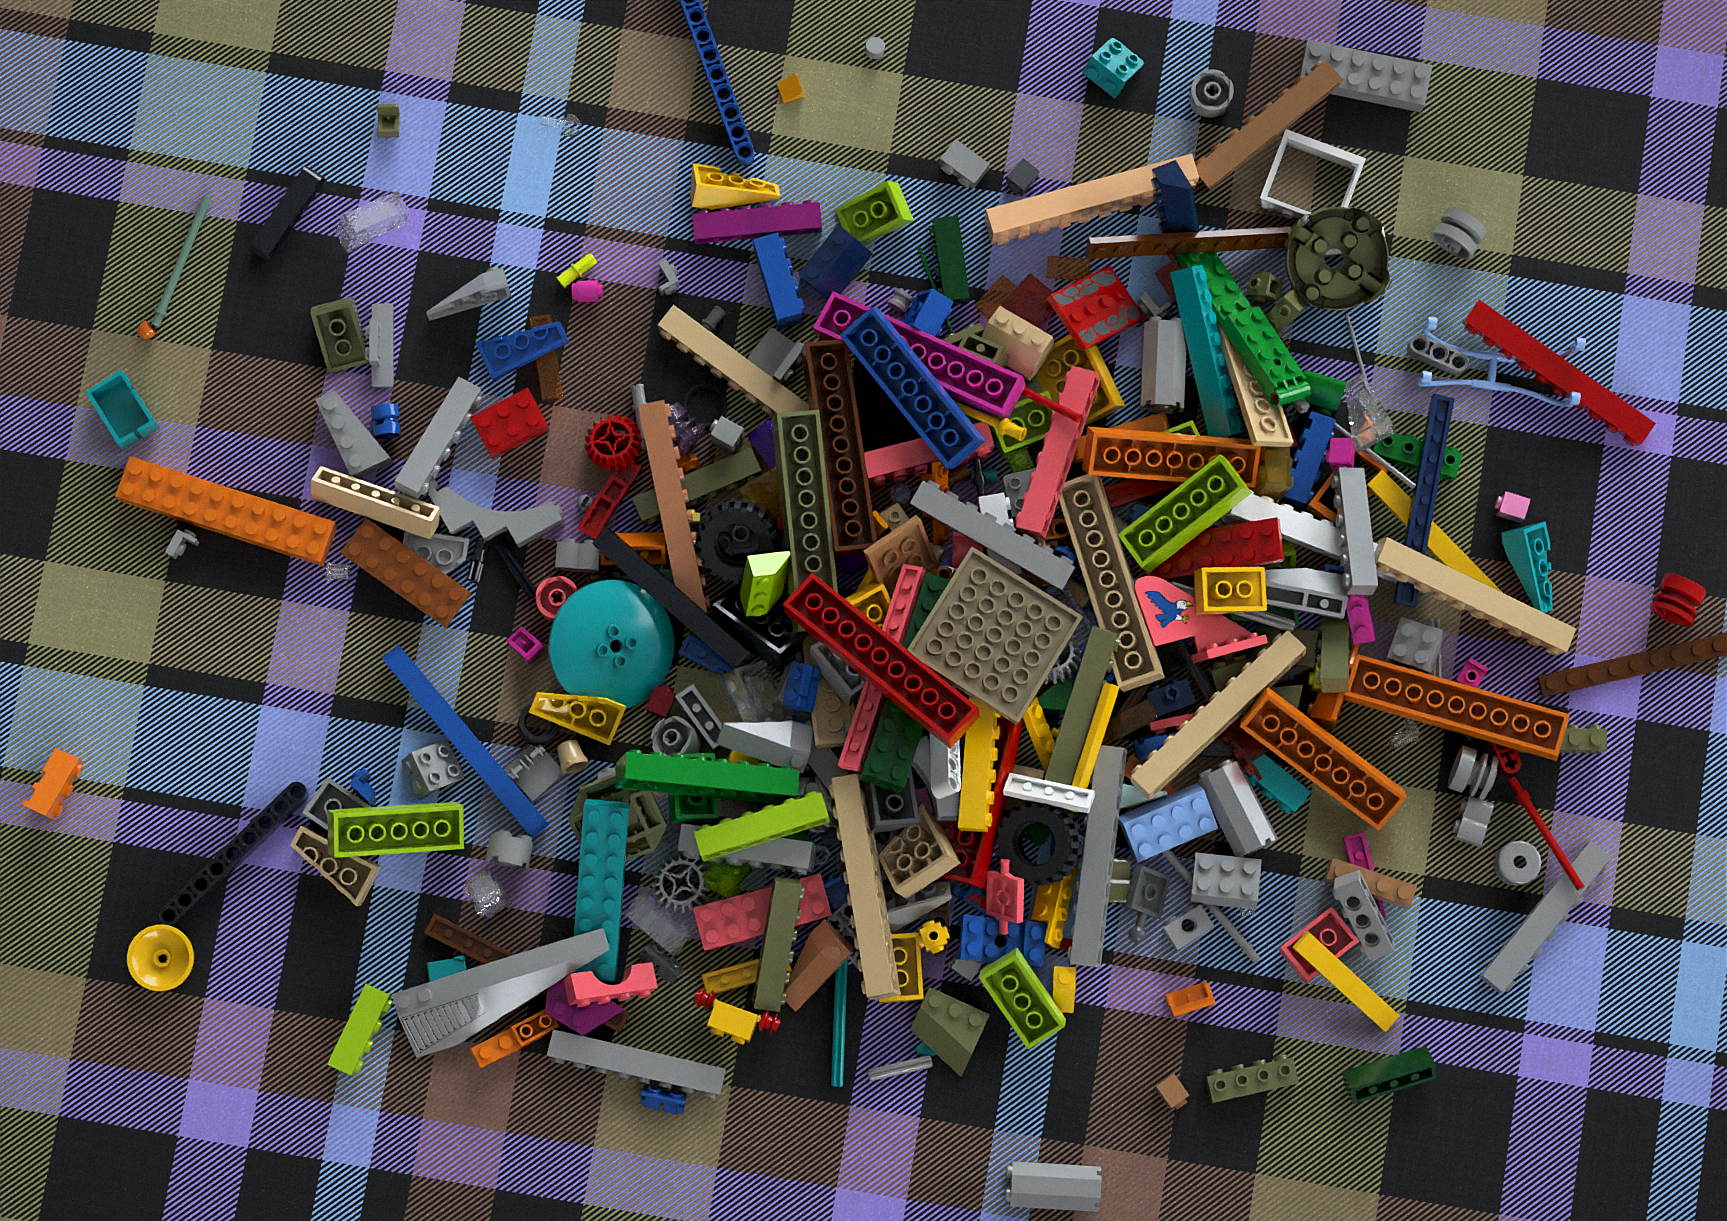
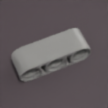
[1407,334,1469,376]

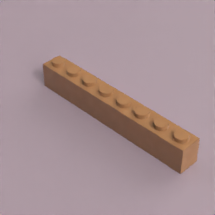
[1195,60,1343,191]

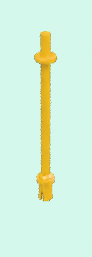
[953,400,1027,441]

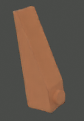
[783,918,856,1012]

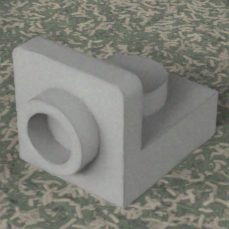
[165,529,199,559]

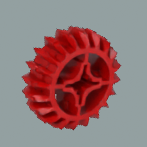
[584,414,643,471]

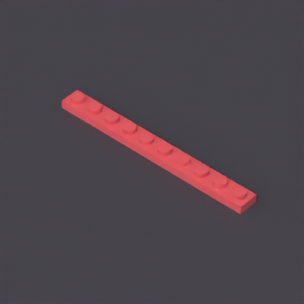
[838,564,925,772]

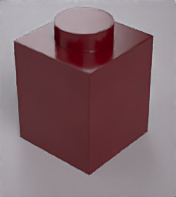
[646,684,676,719]

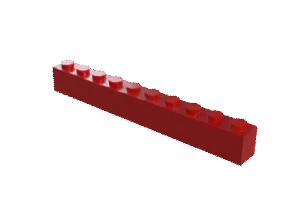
[1462,300,1656,446]

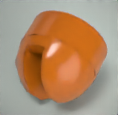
[137,321,157,339]

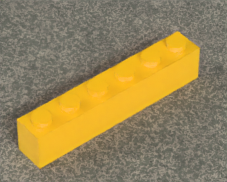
[958,696,1001,832]

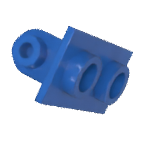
[640,1085,687,1115]

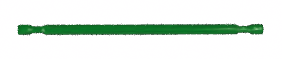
[917,247,953,334]

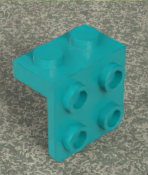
[1082,38,1144,99]

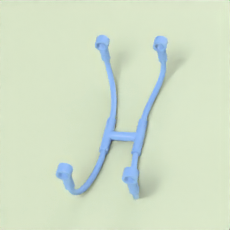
[1417,316,1586,407]

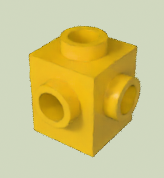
[916,920,950,954]

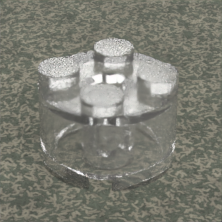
[462,867,512,918]

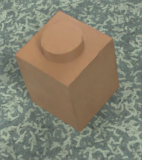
[1154,1074,1190,1110]

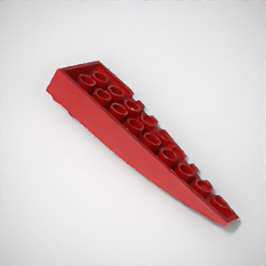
[934,716,1023,888]

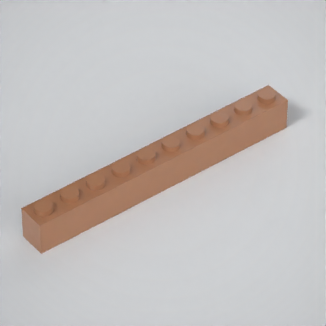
[638,400,711,613]

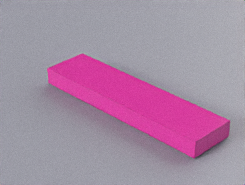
[1342,832,1386,918]

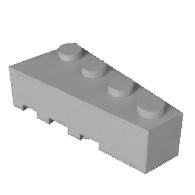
[315,390,393,479]

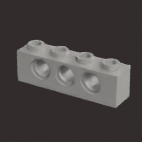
[1332,870,1395,960]

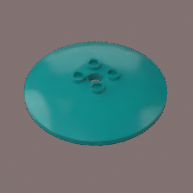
[548,580,675,709]

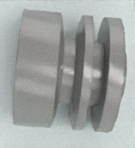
[1447,745,1499,800]

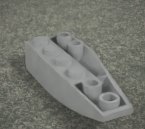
[1265,568,1348,619]

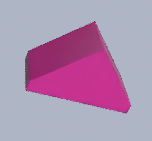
[506,626,545,665]

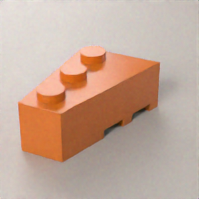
[22,748,83,820]

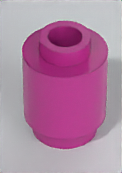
[572,280,603,302]

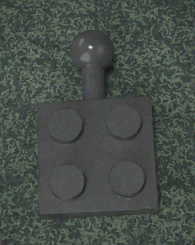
[1125,865,1171,943]

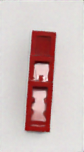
[577,462,643,540]

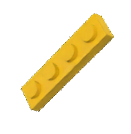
[1023,696,1055,773]

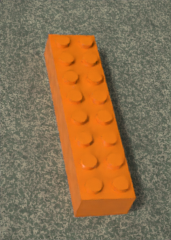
[1082,427,1261,488]
[1240,687,1406,831]

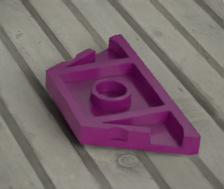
[545,976,624,1036]

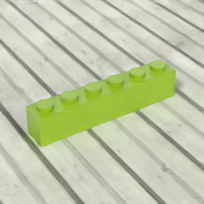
[694,791,831,862]

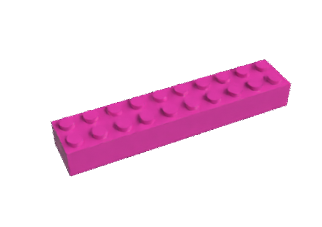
[813,291,1026,420]

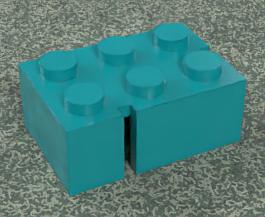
[85,369,160,450]

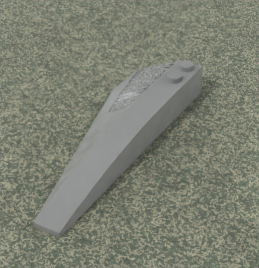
[392,928,610,1058]

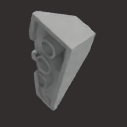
[426,267,512,321]

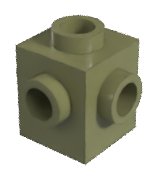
[1246,272,1283,304]

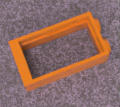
[1306,445,1388,528]

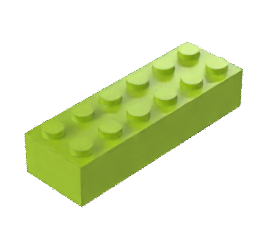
[1118,454,1252,573]
[327,802,464,858]

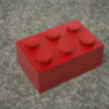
[470,388,549,459]

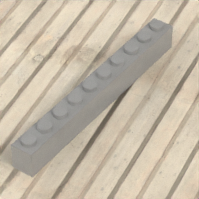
[1068,745,1127,968]

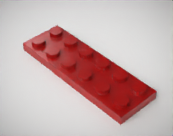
[1155,517,1284,581]

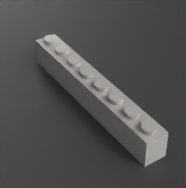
[910,480,1075,590]
[1479,840,1611,994]
[547,1030,726,1099]

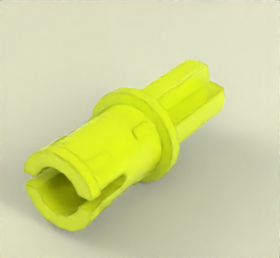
[556,254,597,288]

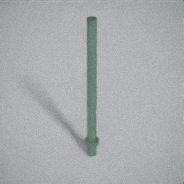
[151,196,211,328]

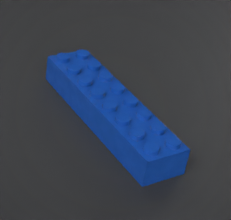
[840,307,986,469]

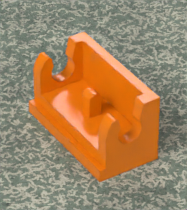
[1165,981,1216,1018]

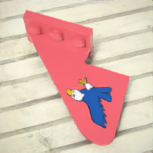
[1134,576,1268,664]

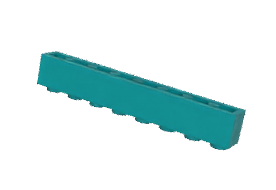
[1170,265,1242,437]

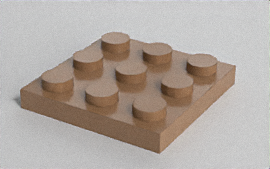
[863,515,939,599]

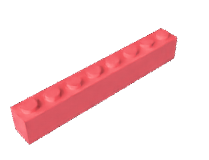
[1015,366,1101,539]

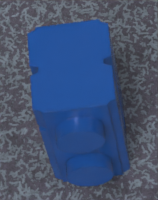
[782,663,821,713]

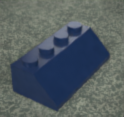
[1151,160,1199,233]

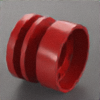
[1649,573,1707,627]

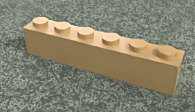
[311,466,440,539]

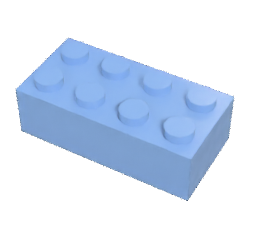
[1119,783,1218,862]

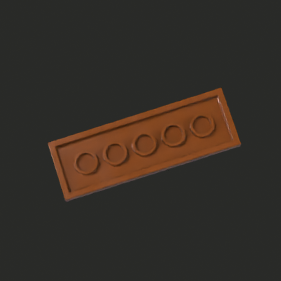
[340,518,472,628]

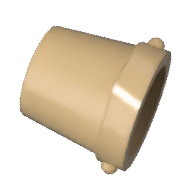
[557,740,589,775]

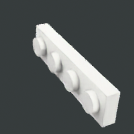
[1003,773,1095,813]

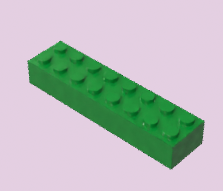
[615,750,799,805]

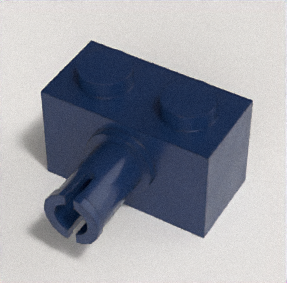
[1145,677,1196,720]

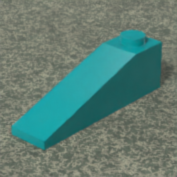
[1501,522,1553,613]

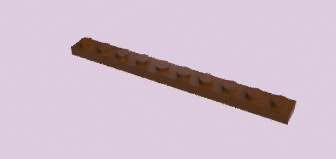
[1085,226,1291,259]
[1537,633,1727,698]
[424,914,630,1033]

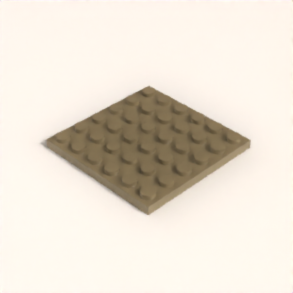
[907,546,1083,725]

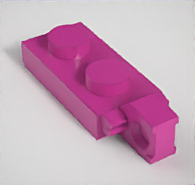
[1346,595,1376,645]

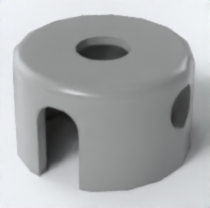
[1494,840,1541,886]

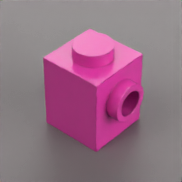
[1326,438,1355,472]

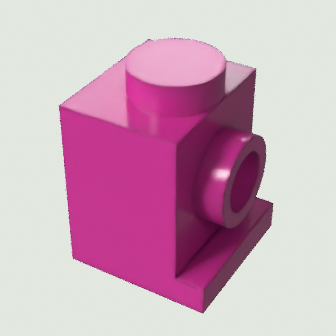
[1454,658,1489,688]

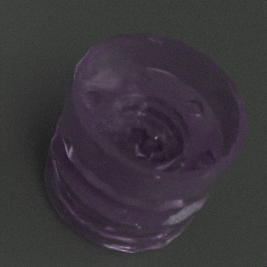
[668,402,705,457]

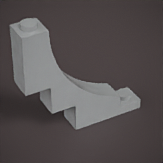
[427,477,565,548]

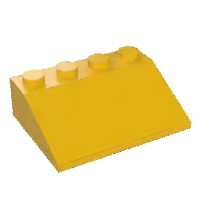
[1036,335,1125,426]

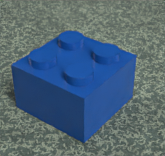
[903,288,954,338]

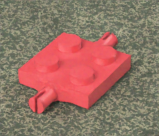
[986,859,1024,935]

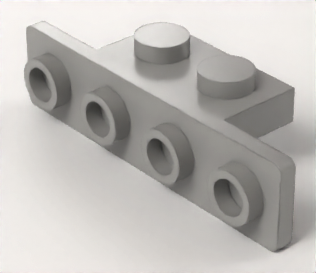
[365,303,394,388]

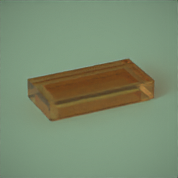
[1046,256,1091,280]
[975,274,1019,319]

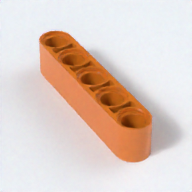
[1072,413,1170,464]

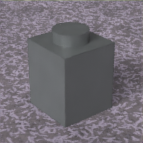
[1006,158,1039,196]

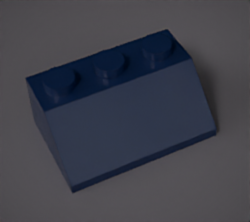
[798,224,873,300]

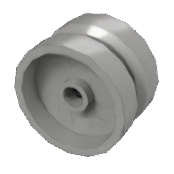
[1431,208,1487,260]

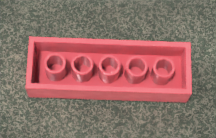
[864,422,994,488]
[693,873,832,952]

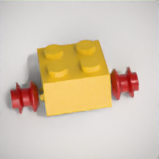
[693,987,781,1045]

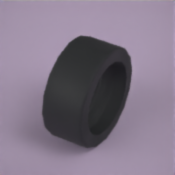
[517,704,559,746]

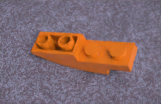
[469,1009,560,1069]

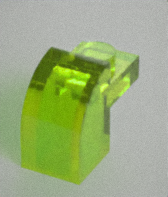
[703,862,752,898]

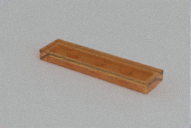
[529,314,564,401]

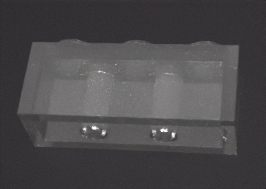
[623,894,691,958]

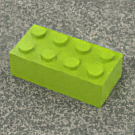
[979,947,1066,1049]

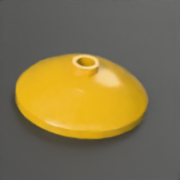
[127,925,194,991]

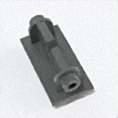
[639,942,684,984]

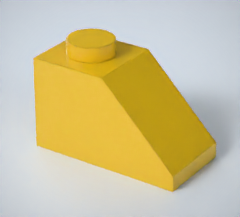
[1052,966,1076,1013]

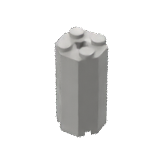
[1140,316,1187,414]
[1198,759,1278,857]
[1004,1161,1102,1212]

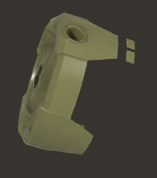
[1284,207,1393,310]

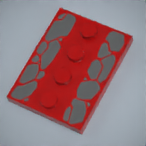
[1046,266,1145,351]

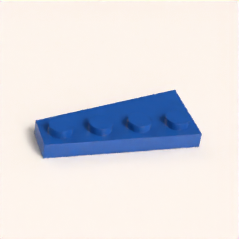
[475,321,569,381]

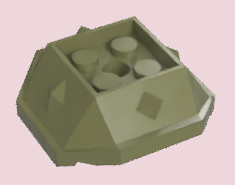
[568,773,667,862]

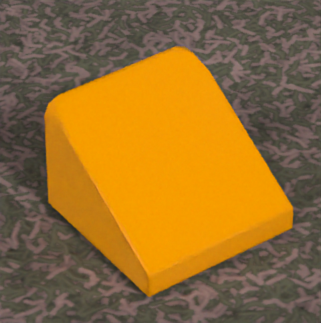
[777,74,804,103]

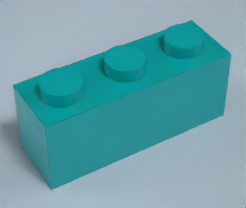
[1244,751,1311,815]

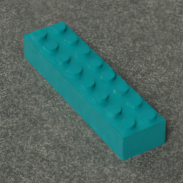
[572,799,630,981]

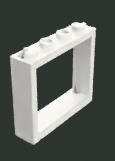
[1258,129,1366,219]

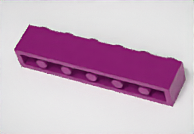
[692,200,822,244]

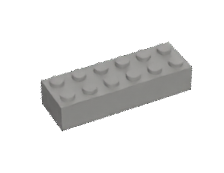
[1299,40,1433,113]
[678,824,817,875]

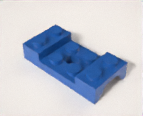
[955,915,1047,968]

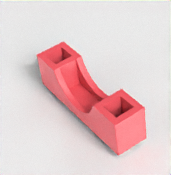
[563,962,658,1007]

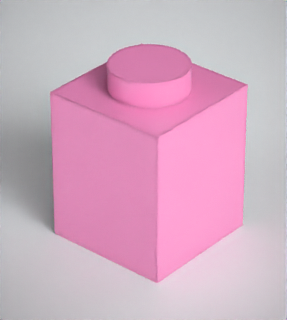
[1495,492,1530,523]

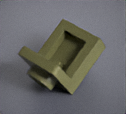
[377,104,400,138]

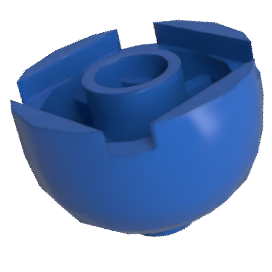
[1132,732,1175,763]

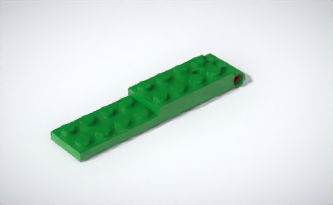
[1175,252,1311,407]

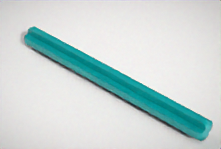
[831,959,848,1087]

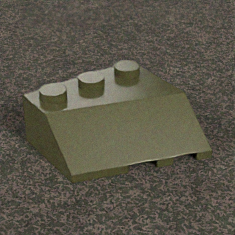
[910,987,990,1077]

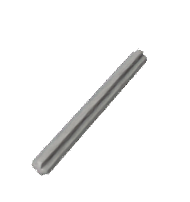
[1171,582,1295,632]

